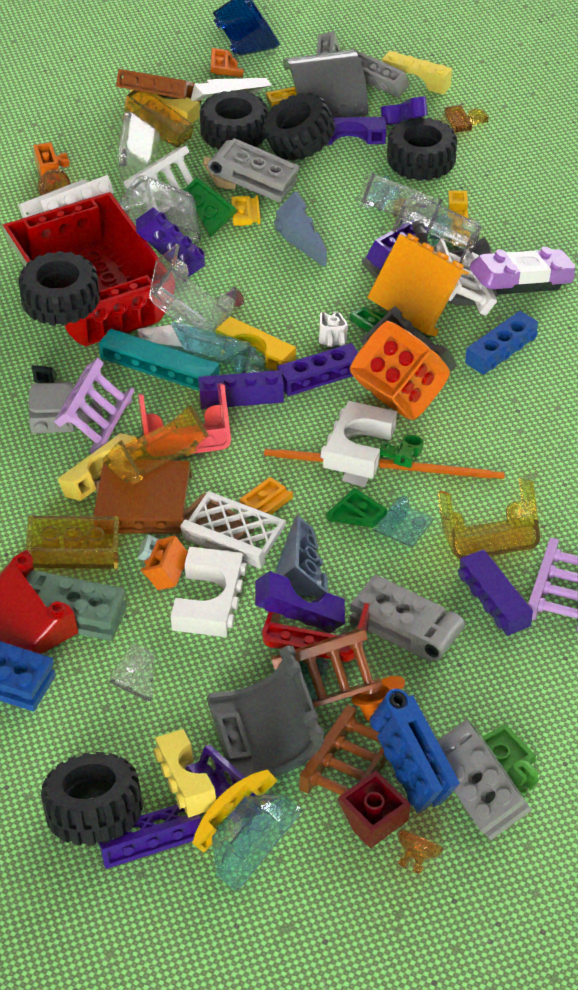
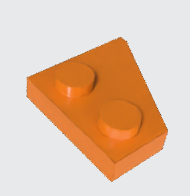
[210,48,244,78]

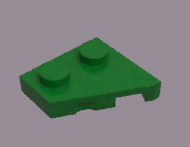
[349,307,387,332]
[326,488,388,528]

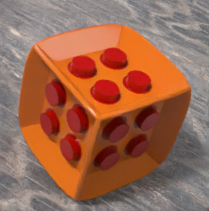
[350,321,450,420]

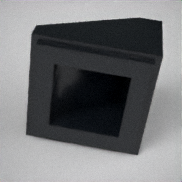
[32,365,57,383]

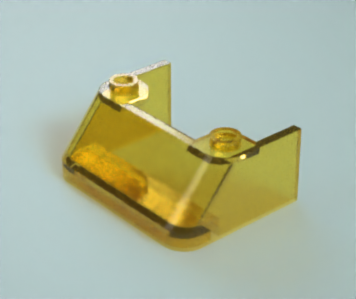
[103,405,209,485]
[437,478,540,559]

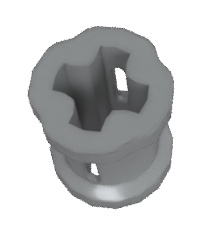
[76,401,103,425]

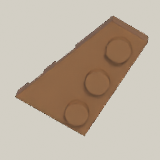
[184,492,254,540]

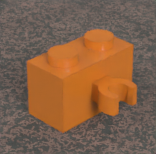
[33,142,70,184]
[140,535,188,590]

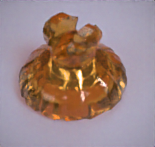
[38,169,71,196]
[398,829,444,874]

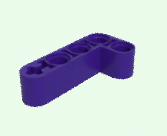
[380,97,428,125]

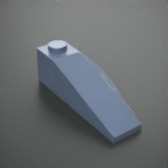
[274,191,327,266]
[276,515,328,596]

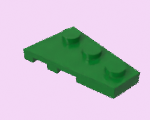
[184,177,237,237]

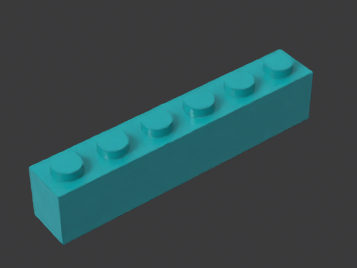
[99,329,220,391]

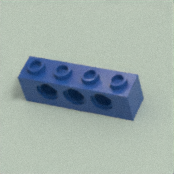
[465,311,538,375]

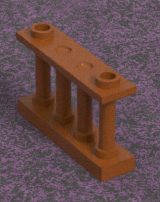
[271,627,383,708]
[299,705,387,795]

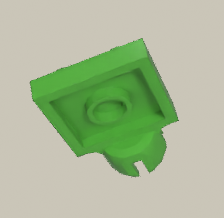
[483,724,539,794]

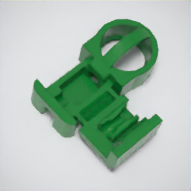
[379,435,424,468]

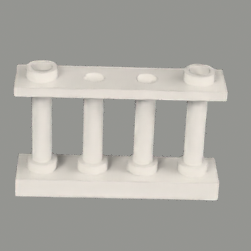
[123,146,205,213]
[433,239,497,316]

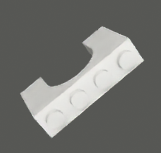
[321,401,397,479]
[171,547,247,637]

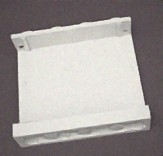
[18,175,114,218]

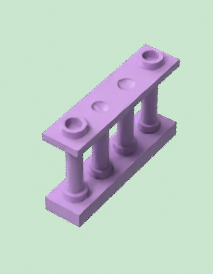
[54,358,135,454]
[528,538,578,631]

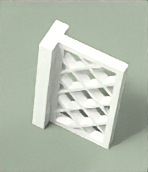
[180,491,286,569]

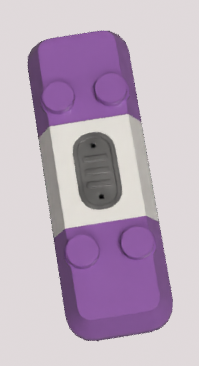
[470,247,575,295]

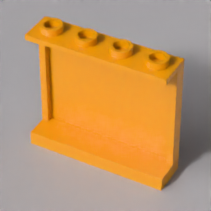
[367,233,469,337]

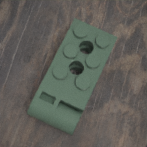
[26,571,127,641]

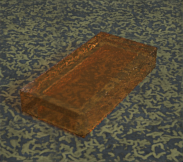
[444,105,473,133]

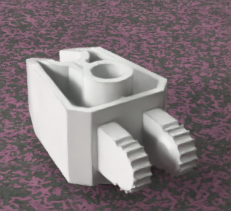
[319,311,348,347]

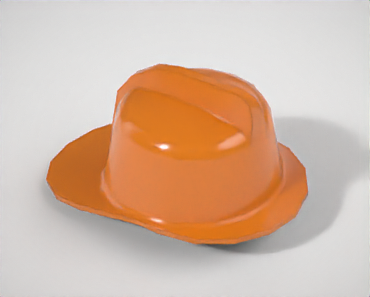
[351,676,405,721]

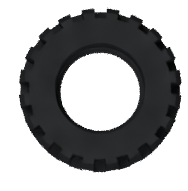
[200,90,268,150]
[263,93,335,161]
[387,117,457,181]
[18,251,99,326]
[41,752,143,846]

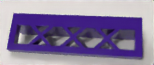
[185,745,277,836]
[98,804,201,869]

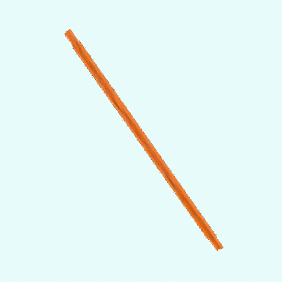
[264,449,505,479]

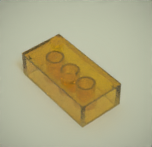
[26,516,119,569]

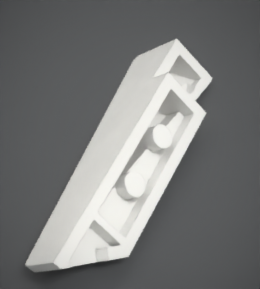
[191,78,272,101]

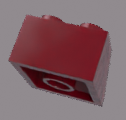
[338,770,411,849]

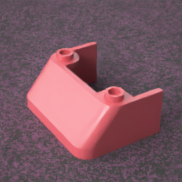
[137,383,231,458]

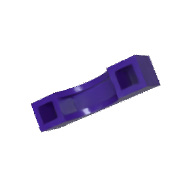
[327,117,386,145]
[255,571,345,633]

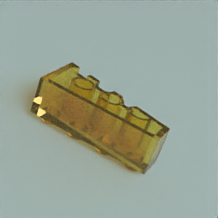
[123,90,194,148]

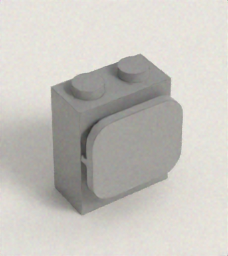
[29,382,74,434]

